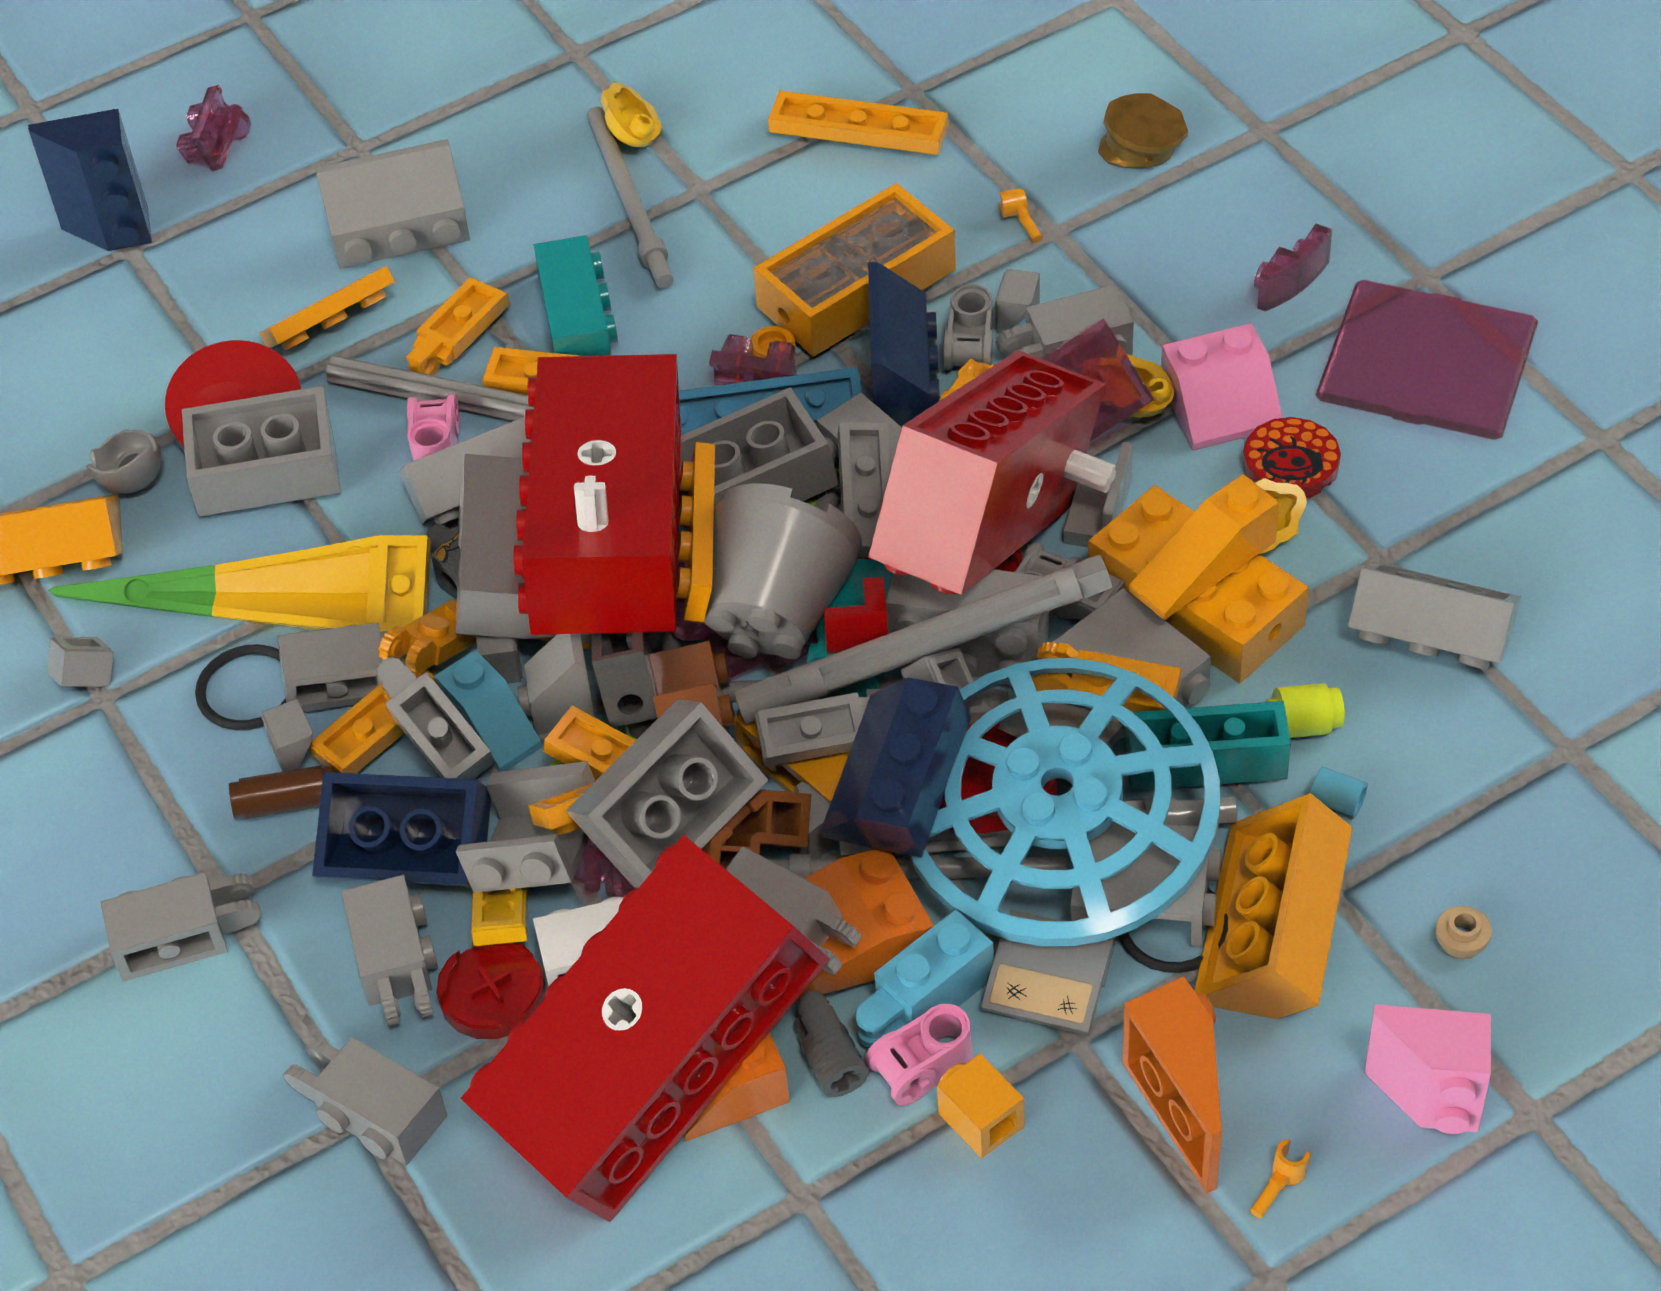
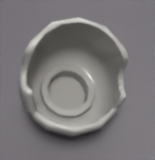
[86,430,162,494]

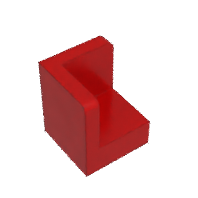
[824,577,888,654]

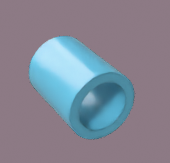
[1310,766,1368,817]

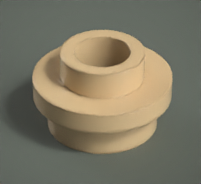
[1436,906,1492,959]

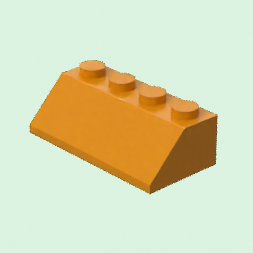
[0,493,123,585]
[1194,793,1353,1019]

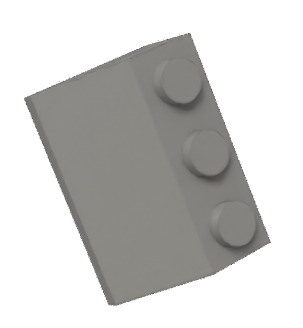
[315,139,470,269]
[182,386,341,517]
[1348,562,1521,669]

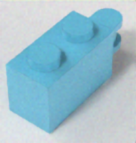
[856,909,994,1048]

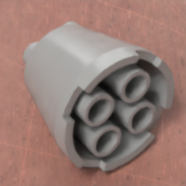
[704,483,862,659]

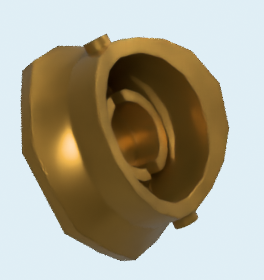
[1098,93,1188,168]

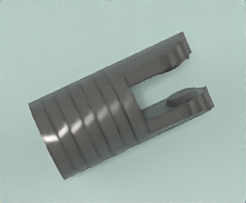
[794,989,869,1097]

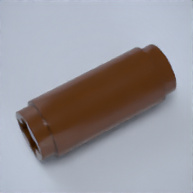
[229,765,334,819]

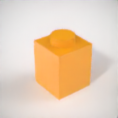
[937,1053,1025,1159]

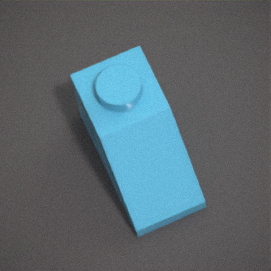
[434,649,542,772]

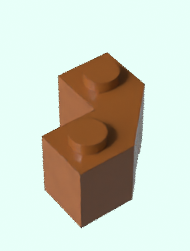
[649,641,736,735]
[702,789,811,869]

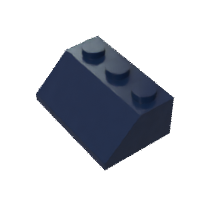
[28,109,152,251]
[868,262,940,427]
[820,677,971,858]
[312,772,491,886]

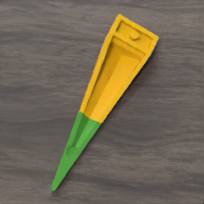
[48,535,431,632]

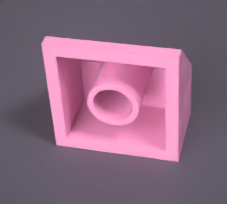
[1161,323,1283,450]
[1365,1004,1491,1134]

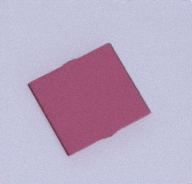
[1315,280,1538,440]

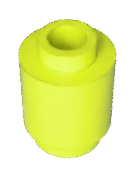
[1265,683,1345,738]

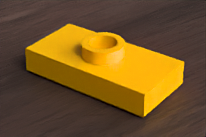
[471,887,529,946]

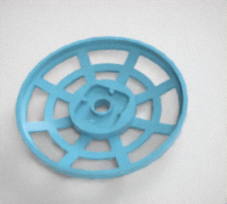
[909,658,1220,946]

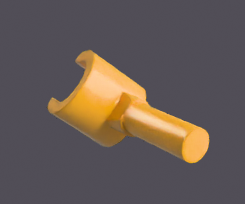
[999,188,1043,243]
[1250,1139,1310,1219]

